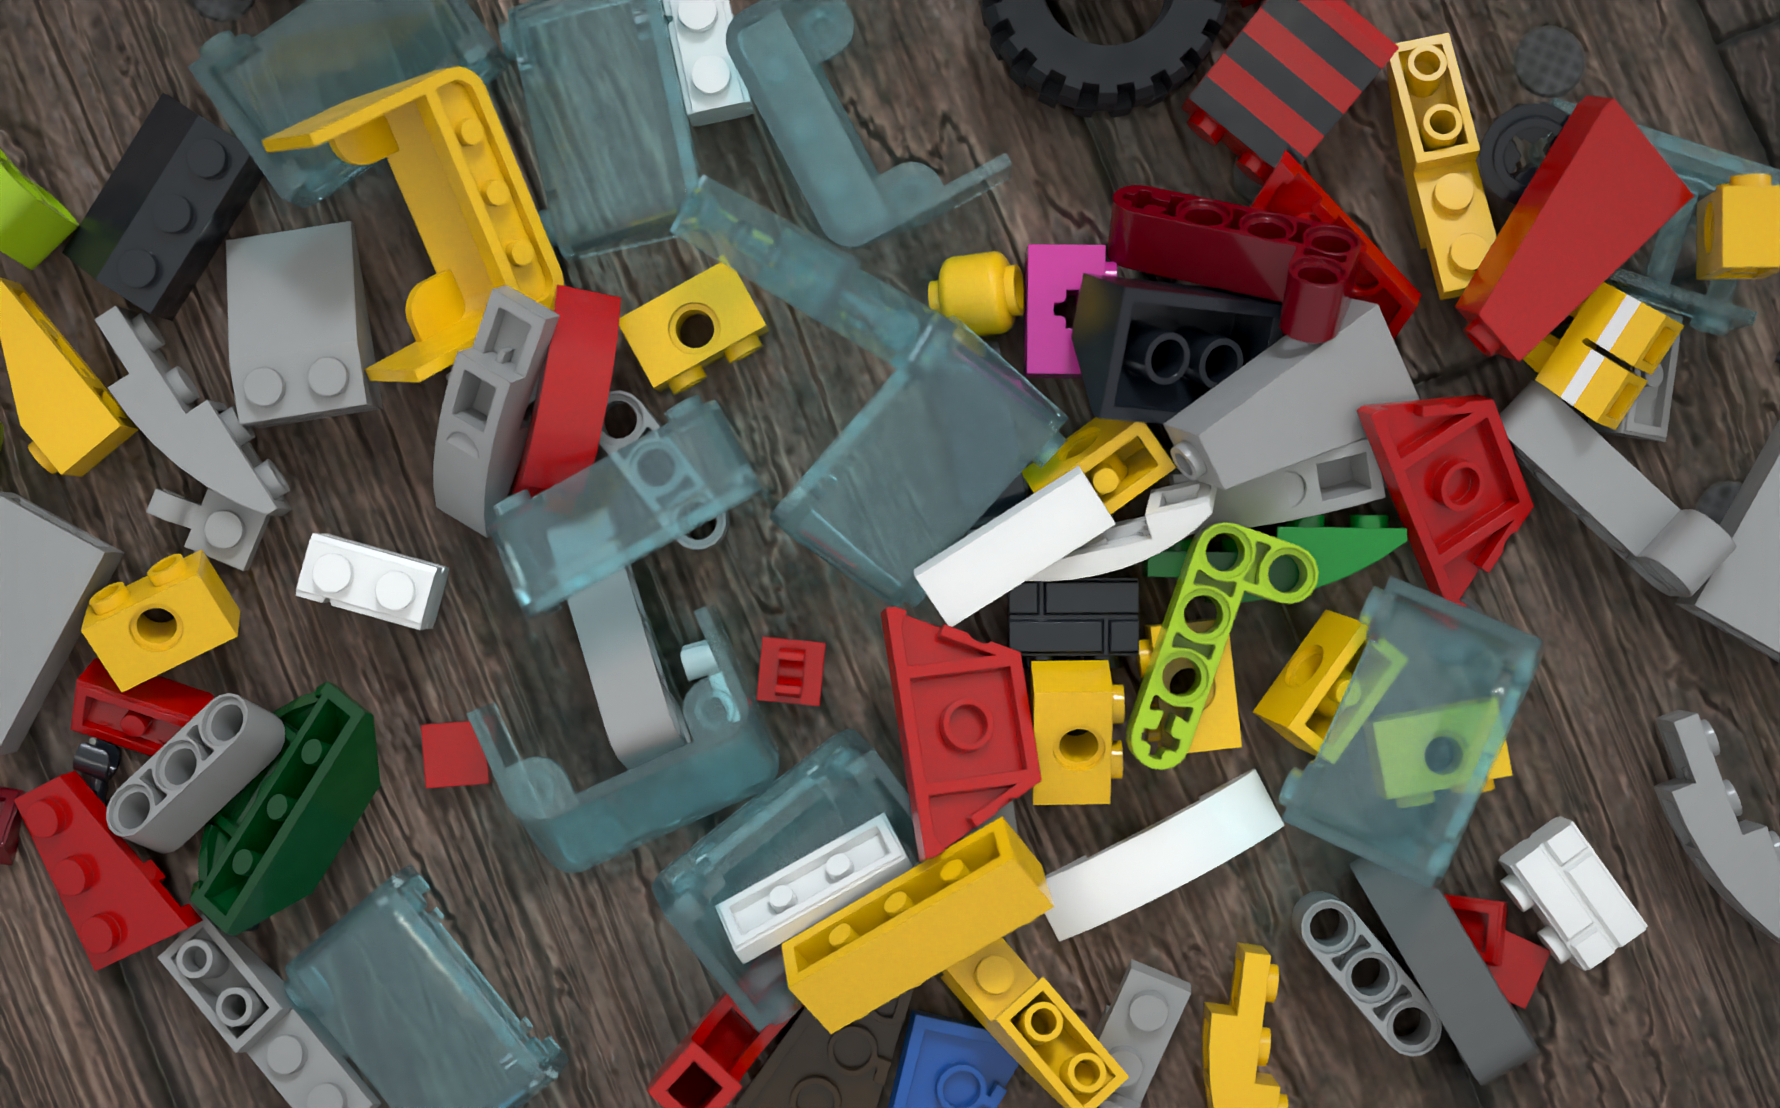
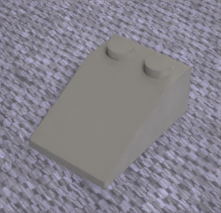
[226,221,383,428]

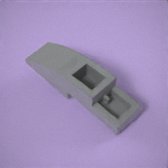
[433,285,560,538]
[94,306,292,516]
[1168,437,1387,535]
[1653,709,1780,943]
[157,913,382,1108]
[1063,959,1191,1108]

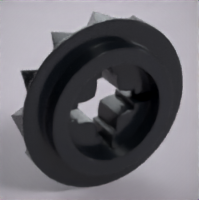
[1480,101,1570,204]

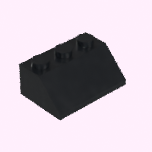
[62,93,273,321]
[1071,273,1282,424]

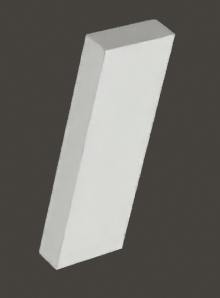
[913,466,1116,627]
[715,813,914,964]

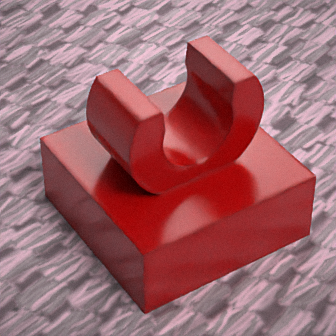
[756,636,826,706]

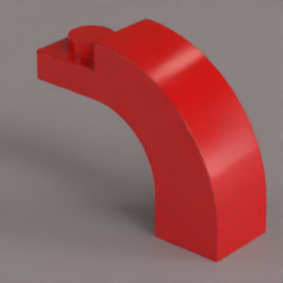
[510,284,621,518]
[646,945,803,1108]

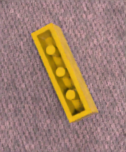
[781,816,1054,1034]

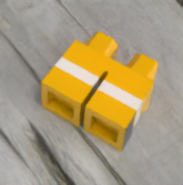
[1523,282,1685,430]

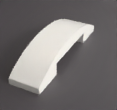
[966,480,1217,581]
[1045,768,1285,942]

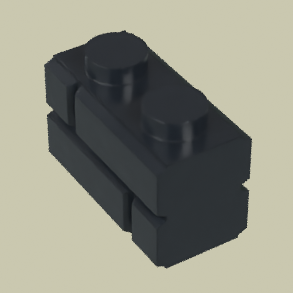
[1007,578,1139,668]

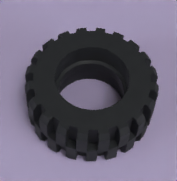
[981,0,1228,118]

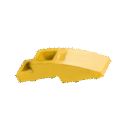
[1386,33,1497,300]
[940,937,1129,1108]
[1202,942,1288,1108]

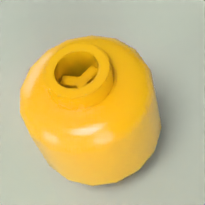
[928,251,1026,338]

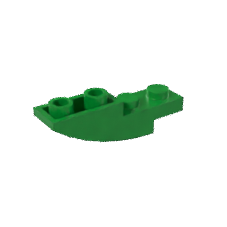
[1142,515,1407,603]

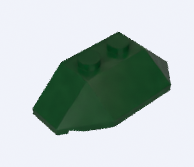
[190,681,381,936]

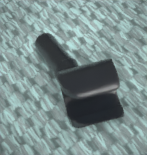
[73,737,121,806]

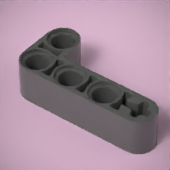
[1349,831,1541,1086]

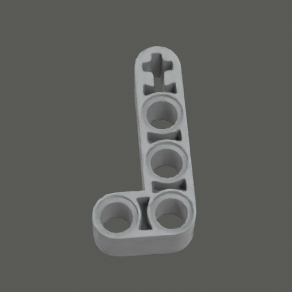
[1499,380,1737,597]
[548,509,693,773]

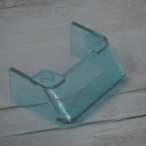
[725,0,1012,249]
[487,394,772,619]
[466,605,780,873]

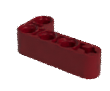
[1107,185,1361,343]

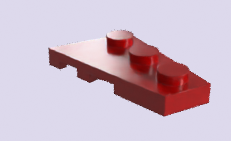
[1250,150,1422,340]
[13,770,203,971]

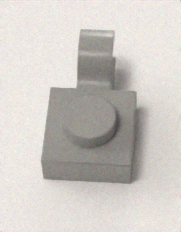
[146,488,271,571]

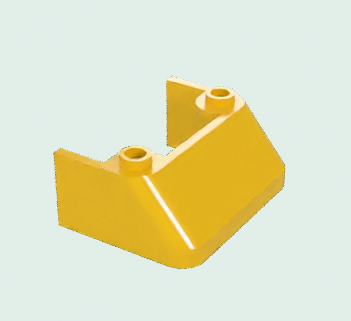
[261,67,564,382]

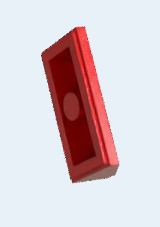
[70,657,214,756]

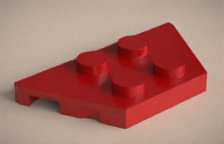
[1356,394,1534,620]
[880,606,1042,861]

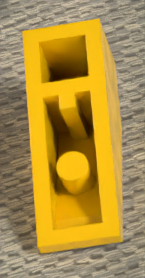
[0,277,139,477]

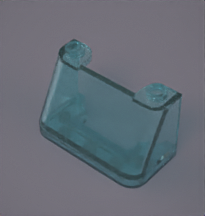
[188,0,510,208]
[499,0,715,261]
[769,315,1069,609]
[1278,576,1545,889]
[652,729,949,1032]
[283,864,570,1108]

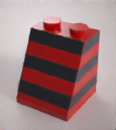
[1181,0,1400,186]

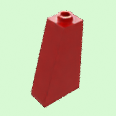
[1455,95,1694,362]

